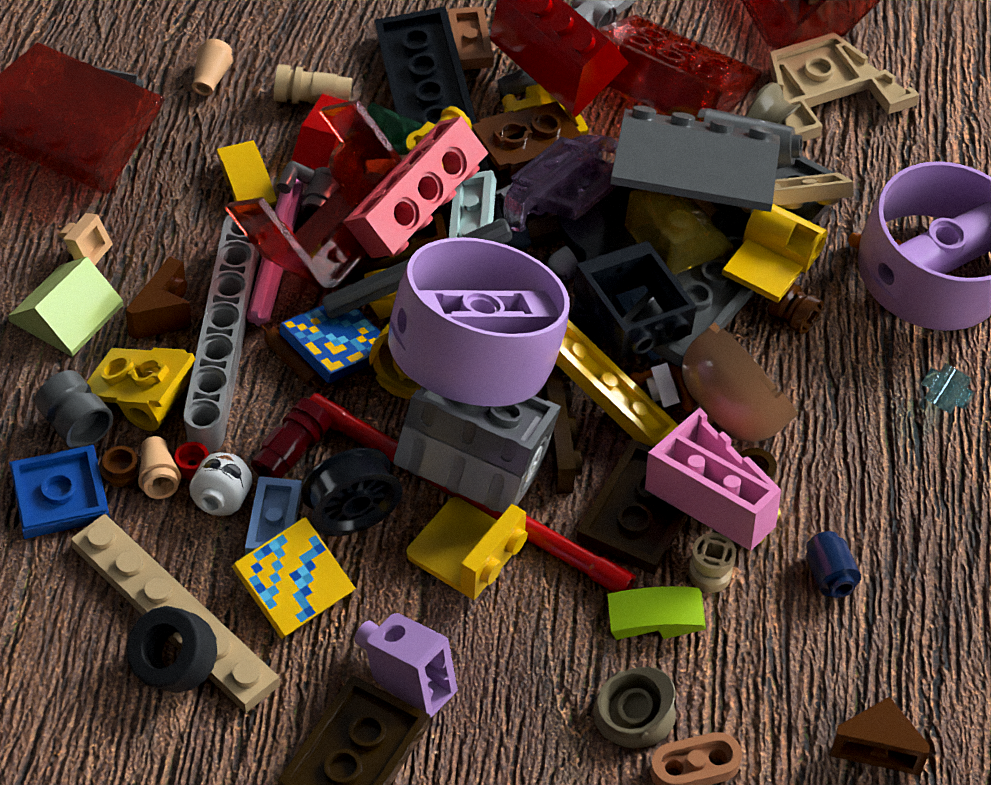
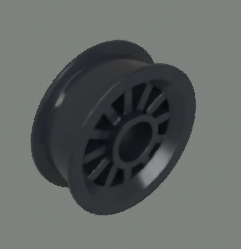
[300,447,403,536]

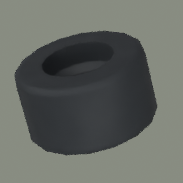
[126,606,218,693]

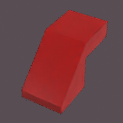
[291,94,359,169]

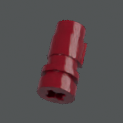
[251,398,332,479]

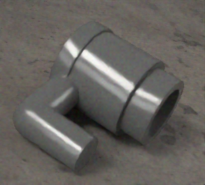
[276,161,348,225]

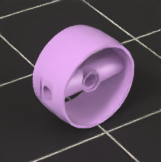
[858,162,991,331]
[388,237,570,407]

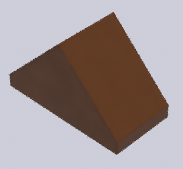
[830,696,930,776]

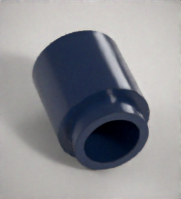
[806,531,861,598]

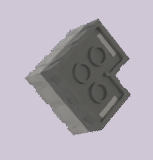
[393,386,561,513]

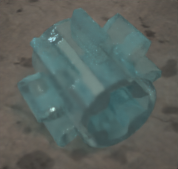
[921,363,975,414]

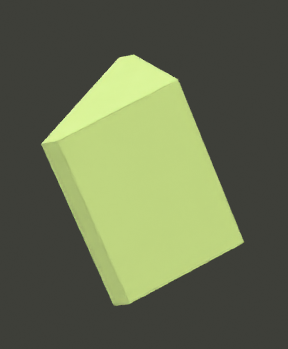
[8,256,124,357]

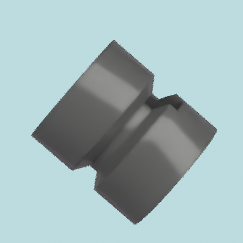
[35,370,113,449]

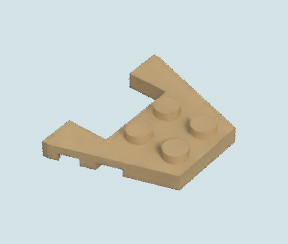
[768,32,919,142]

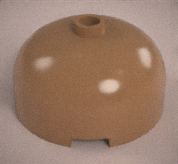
[681,322,798,442]

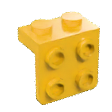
[407,497,528,600]

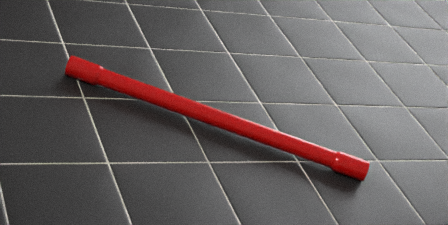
[309,393,636,593]

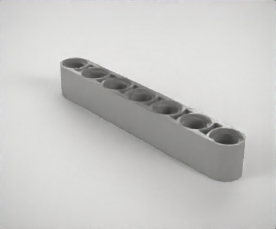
[184,210,261,453]

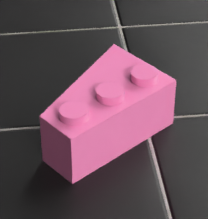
[645,407,781,551]

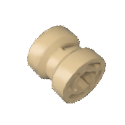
[688,533,736,593]

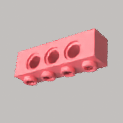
[343,116,488,258]

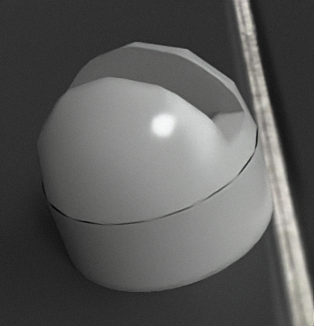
[547,246,578,281]

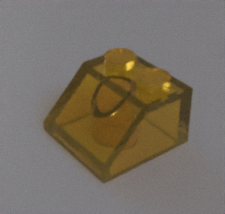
[624,189,734,275]

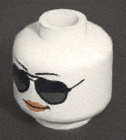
[189,452,252,516]

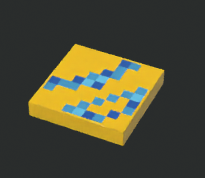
[232,517,356,639]

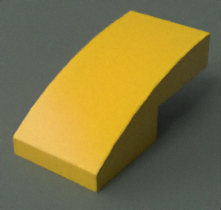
[216,140,277,212]

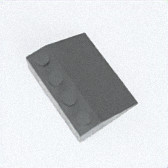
[610,106,780,212]

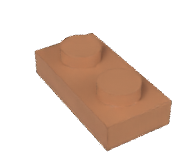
[447,6,494,70]

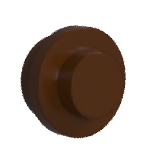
[99,446,141,487]

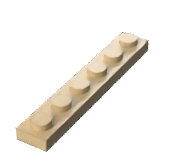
[71,514,280,713]

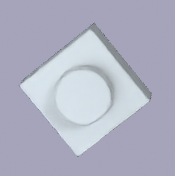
[646,363,681,408]

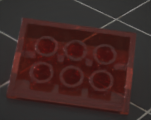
[598,14,762,122]
[0,42,165,194]

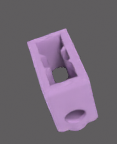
[355,613,458,718]

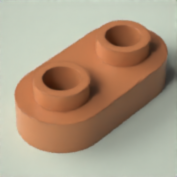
[650,732,742,785]

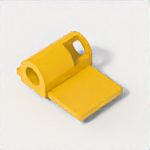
[721,204,828,303]
[87,348,196,431]

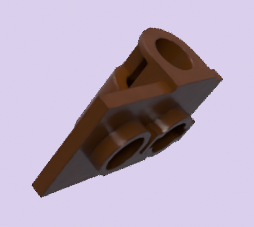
[471,101,586,185]

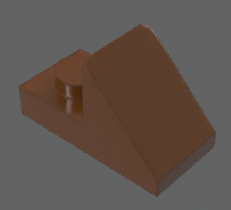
[125,256,192,339]

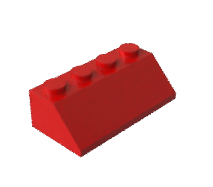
[490,0,629,118]

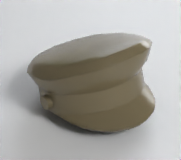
[745,83,801,125]
[593,667,676,748]

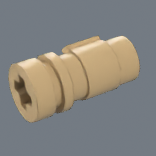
[274,64,352,104]

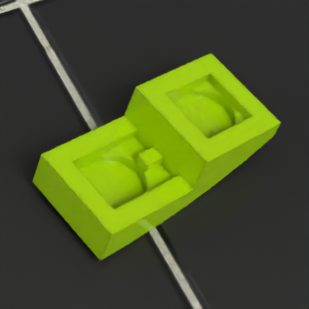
[608,586,706,640]

